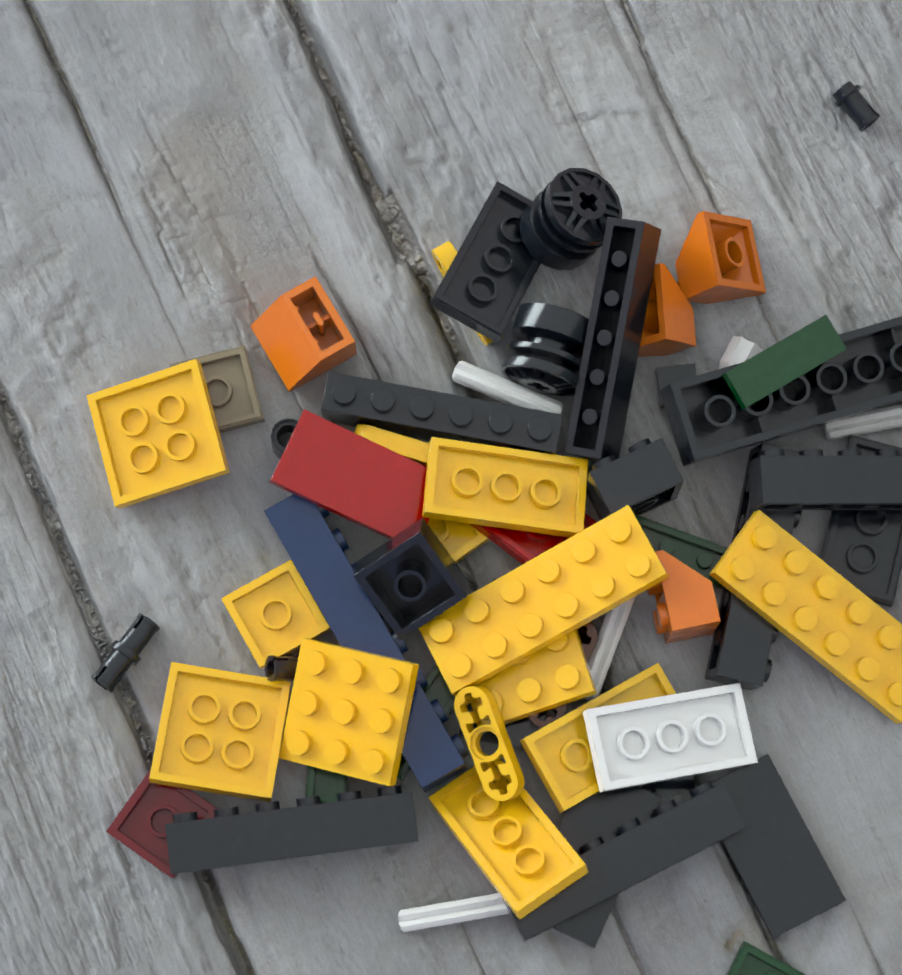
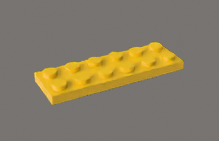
[419,505,669,697]
[709,510,902,724]

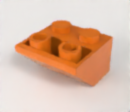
[250,276,357,393]
[647,550,721,644]

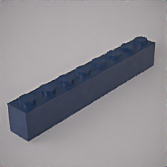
[264,494,469,793]

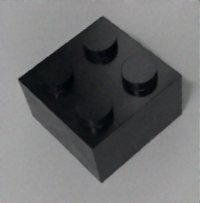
[586,438,684,520]
[353,518,470,640]

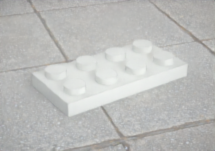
[583,683,758,793]

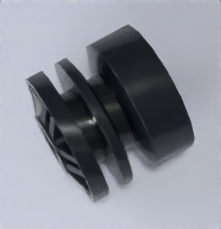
[519,168,623,270]
[501,302,589,396]

